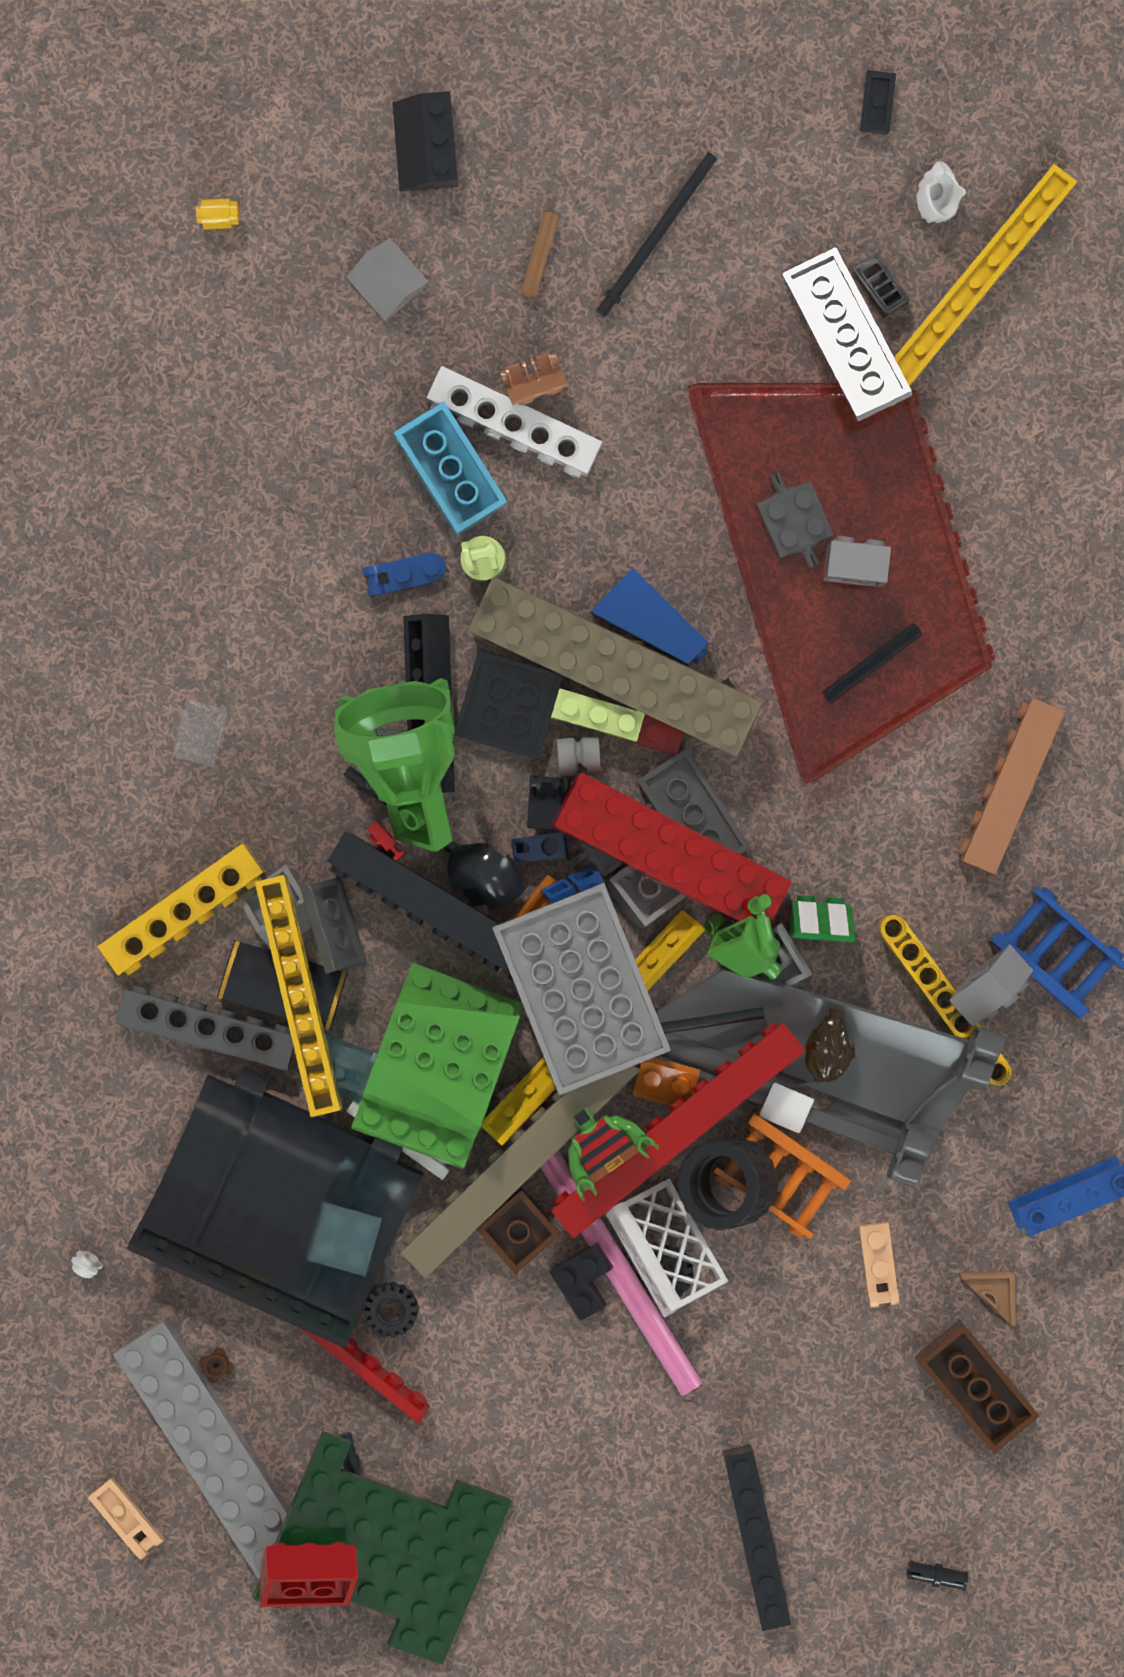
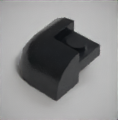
[448,843,528,911]

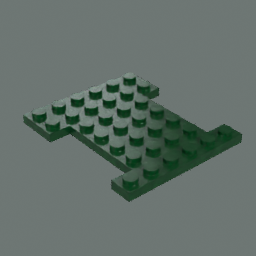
[252,1431,512,1665]

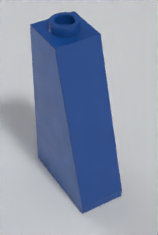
[591,568,709,665]

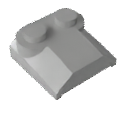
[607,866,686,929]

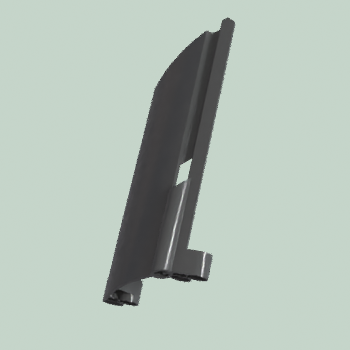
[654,968,1005,1188]

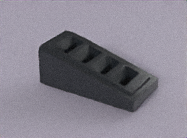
[852,253,910,319]

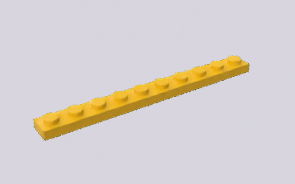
[893,164,1077,406]
[481,910,705,1145]

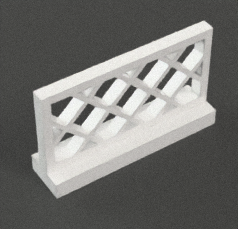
[606,1178,728,1318]

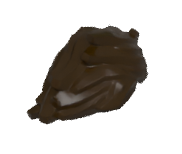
[804,1008,856,1084]

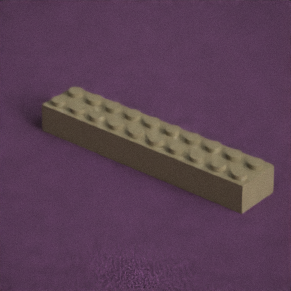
[468,577,764,757]

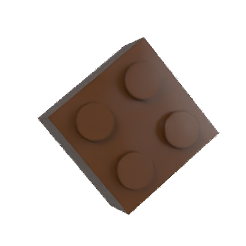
[476,1187,560,1274]

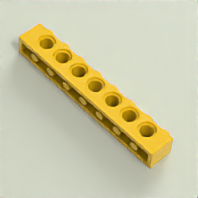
[255,875,343,1117]

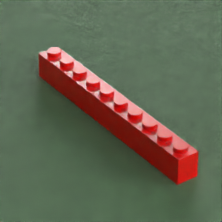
[551,1022,806,1239]

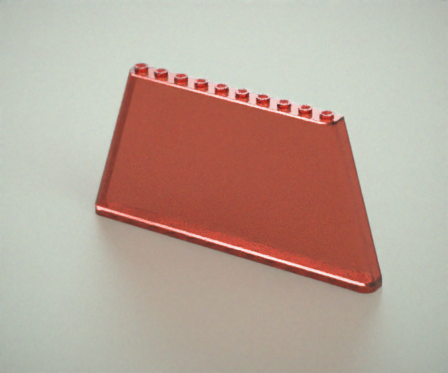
[687,383,995,784]

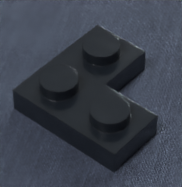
[549,1242,613,1321]

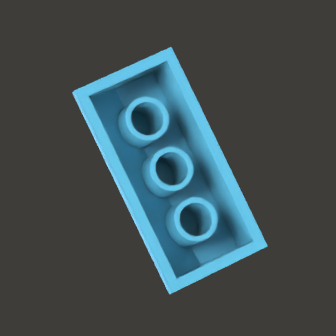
[394,401,507,537]

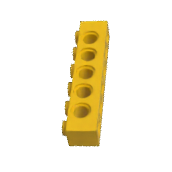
[97,843,265,976]

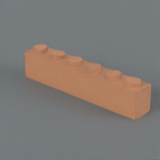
[958,698,1065,875]

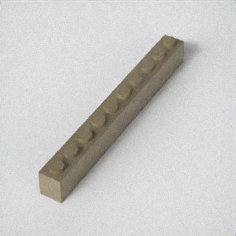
[401,1065,640,1279]

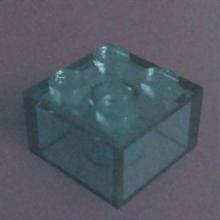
[306,1201,382,1276]

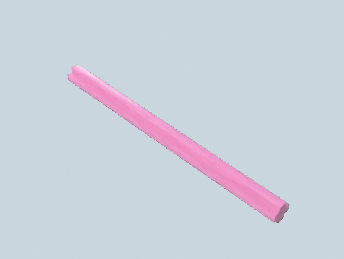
[496,1081,702,1396]

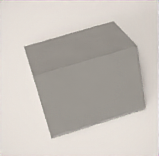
[346,238,429,322]
[757,922,812,986]

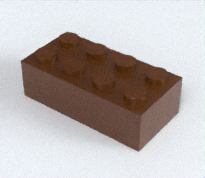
[914,1319,1040,1454]

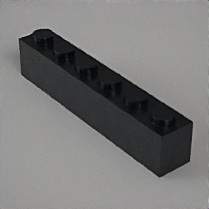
[403,614,455,793]
[722,1444,791,1631]

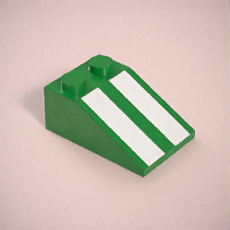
[788,895,855,942]

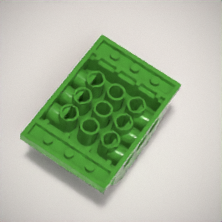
[351,963,523,1169]

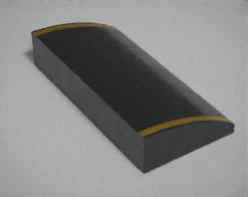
[217,940,348,1031]

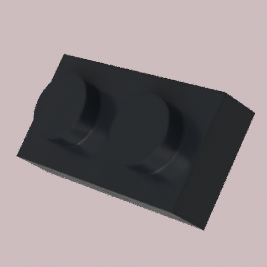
[859,70,896,135]

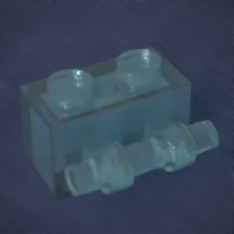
[325,1034,378,1101]

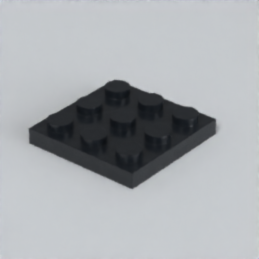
[454,650,563,760]

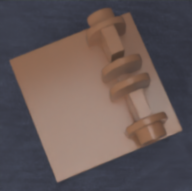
[500,352,569,405]

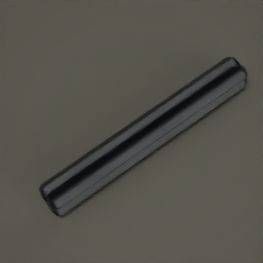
[822,623,923,704]

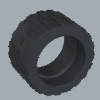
[678,1137,778,1231]

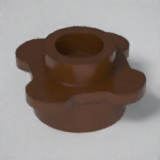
[199,1347,234,1383]

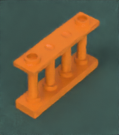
[712,1111,851,1239]

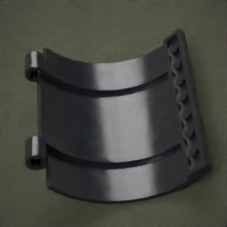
[127,1065,424,1348]

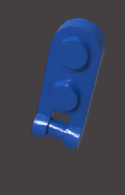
[362,553,446,597]

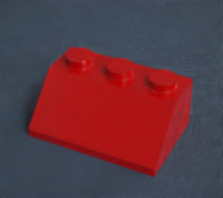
[259,1542,358,1607]

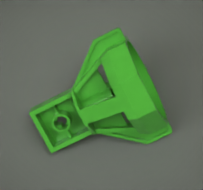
[334,678,455,852]

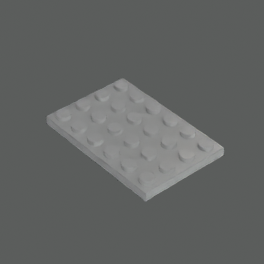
[492,883,671,1095]

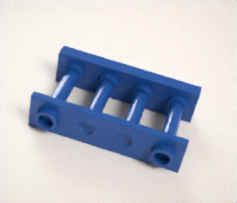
[988,887,1124,1019]
[1007,1155,1124,1237]

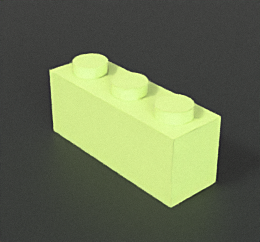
[551,688,645,743]

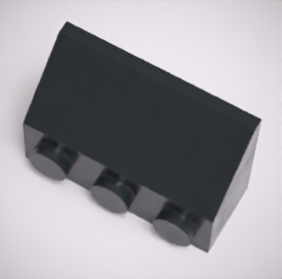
[392,91,458,192]

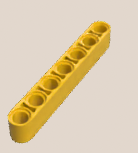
[878,915,1011,1085]

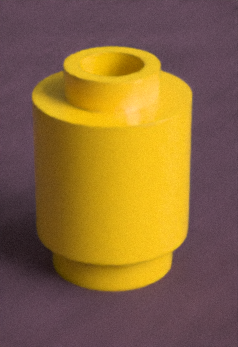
[196,198,239,230]

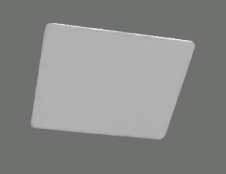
[759,1083,814,1133]

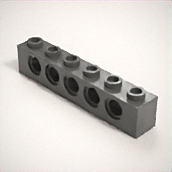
[115,984,294,1071]

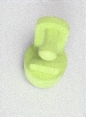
[461,536,507,582]

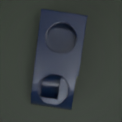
[511,832,569,863]

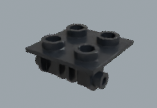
[527,774,574,832]

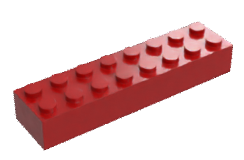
[550,772,792,923]

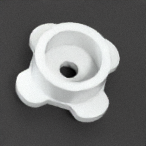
[71,1251,103,1279]

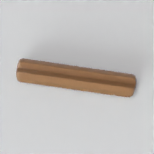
[521,212,558,299]

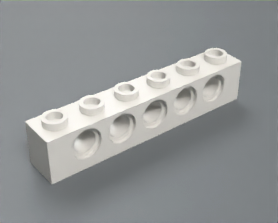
[426,366,602,478]

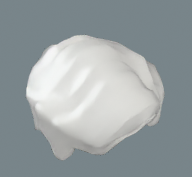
[916,161,966,223]

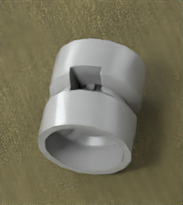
[557,736,601,777]

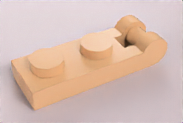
[859,1222,900,1308]
[88,1477,165,1560]

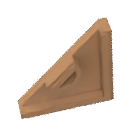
[959,1271,1017,1327]

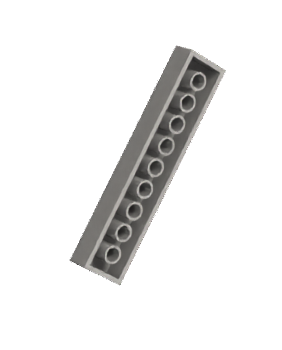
[113,1317,290,1580]

